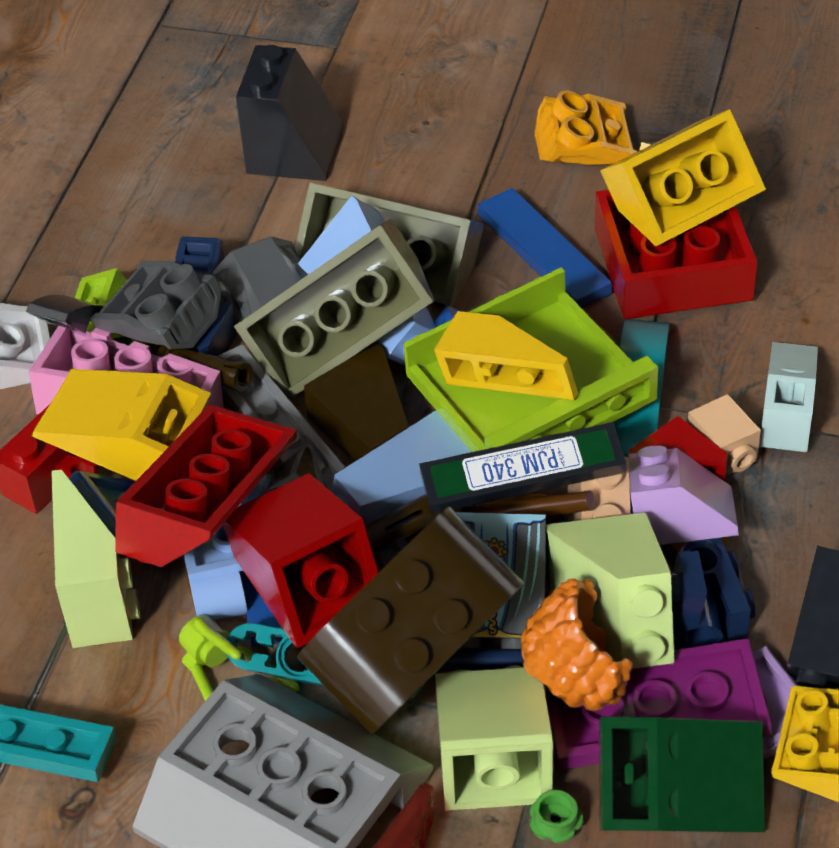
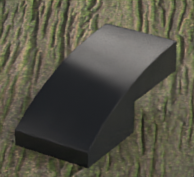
[26,294,104,333]

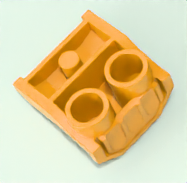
[535,90,637,165]

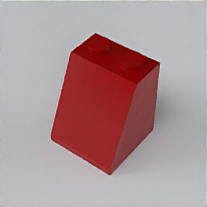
[223,473,378,648]

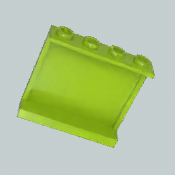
[403,267,658,452]

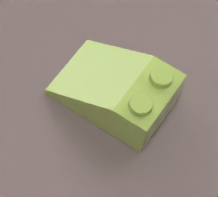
[52,469,140,648]

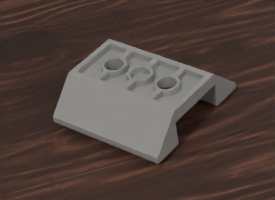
[132,674,433,848]

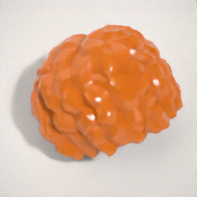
[520,578,633,711]

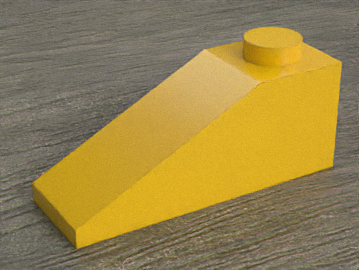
[434,311,578,400]

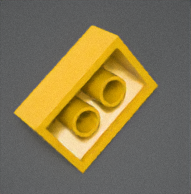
[600,109,766,246]

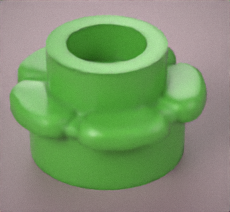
[529,790,583,843]

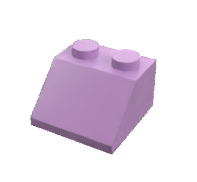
[629,446,739,545]

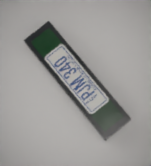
[419,422,627,514]

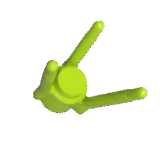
[179,615,300,701]

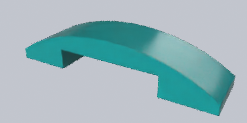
[613,319,670,457]

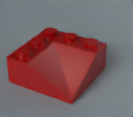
[595,189,757,319]

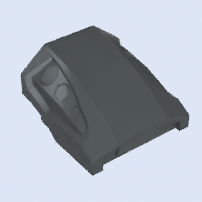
[213,236,308,325]
[91,261,221,349]

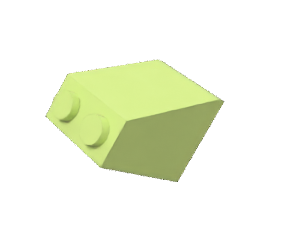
[545,512,674,669]
[435,666,553,811]

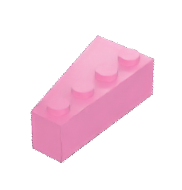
[29,326,224,414]

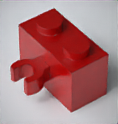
[0,404,99,515]

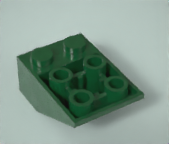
[598,717,765,833]

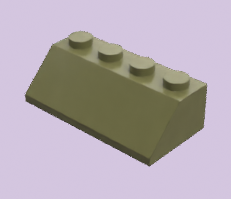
[295,182,484,306]
[234,219,435,399]

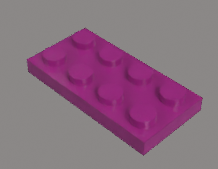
[544,639,771,770]

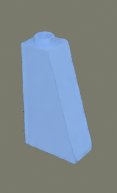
[298,196,436,366]
[332,411,471,531]

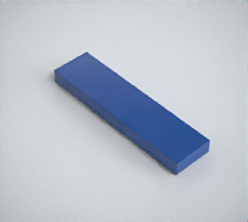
[477,188,612,308]

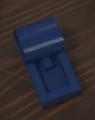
[680,538,756,642]
[671,551,723,650]

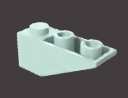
[759,342,818,452]

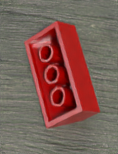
[115,404,297,567]

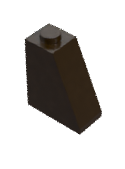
[304,342,409,462]

